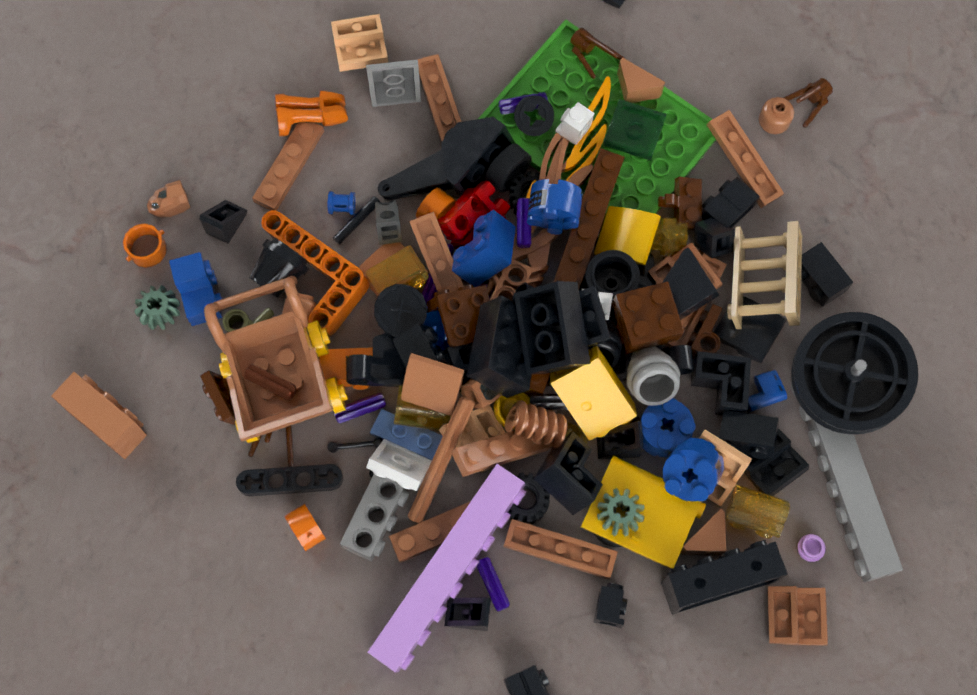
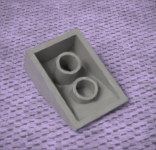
[366,59,421,107]

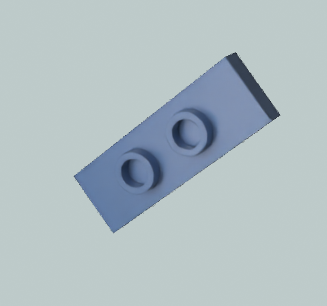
[370,409,443,460]

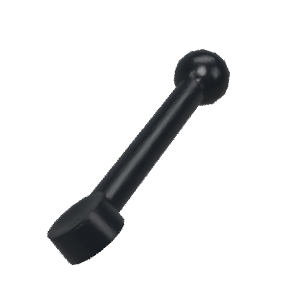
[327,438,383,453]

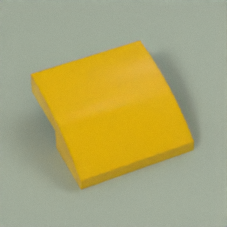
[594,206,661,265]

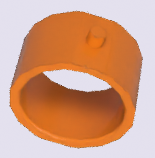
[416,188,456,220]
[123,224,167,268]
[284,504,326,551]

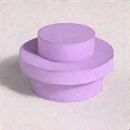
[797,534,826,562]

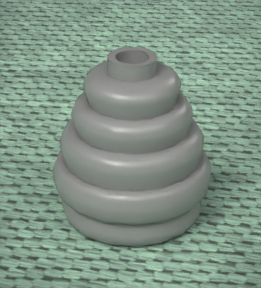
[627,347,680,406]

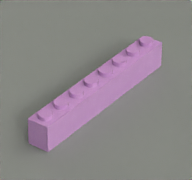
[368,464,526,672]

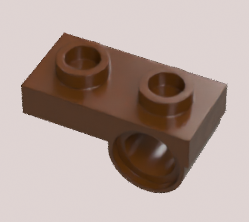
[687,304,723,359]

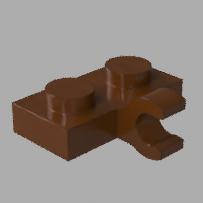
[658,176,702,230]

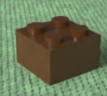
[611,281,684,354]

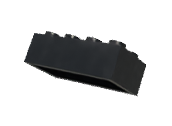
[661,540,788,615]

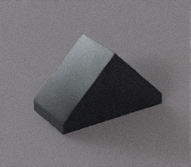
[199,200,248,244]
[444,597,491,631]

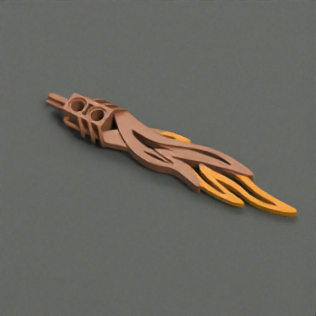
[486,76,611,301]

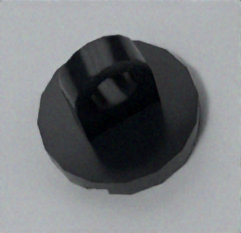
[374,284,427,337]

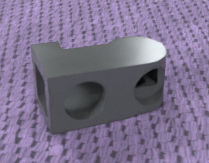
[375,200,402,245]

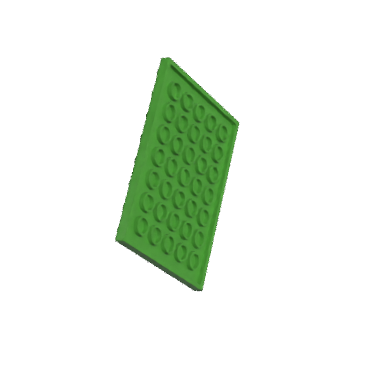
[478,19,716,218]

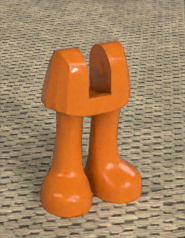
[275,91,348,137]

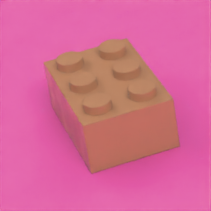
[51,372,147,459]

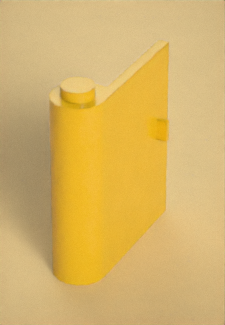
[581,456,706,569]

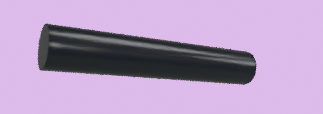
[333,196,380,244]

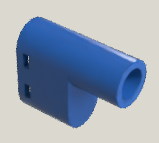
[748,370,787,412]

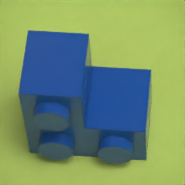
[452,210,516,287]
[169,252,222,326]

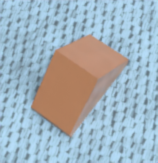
[617,57,665,104]
[680,509,726,556]

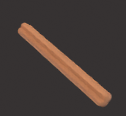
[408,396,475,523]

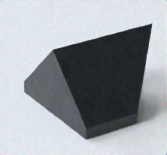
[596,411,644,459]

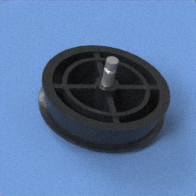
[791,312,918,435]

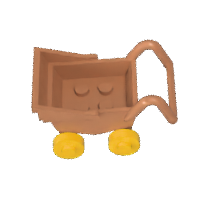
[204,276,348,443]

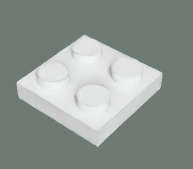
[366,439,432,491]

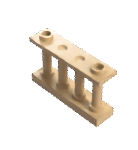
[727,221,802,329]

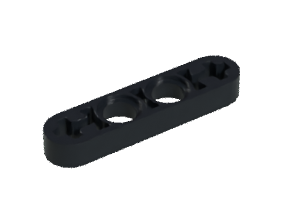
[236,464,343,497]

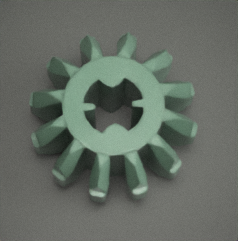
[135,285,180,330]
[597,488,645,536]

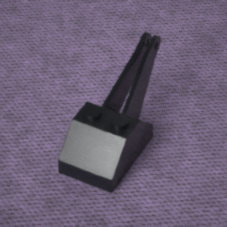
[378,117,516,200]

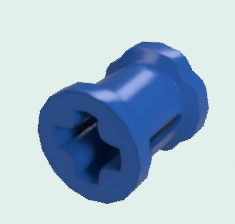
[327,191,356,215]

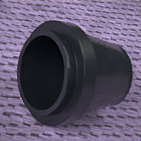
[249,238,309,298]
[586,250,640,301]

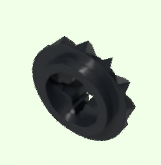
[514,95,554,136]

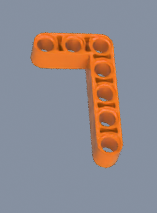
[261,210,369,337]

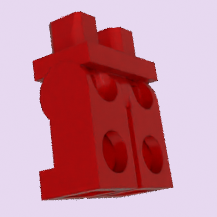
[437,181,510,249]

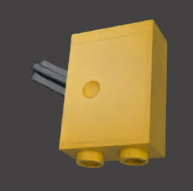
[529,346,637,441]

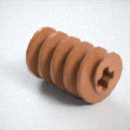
[504,400,567,448]

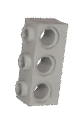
[340,474,409,562]

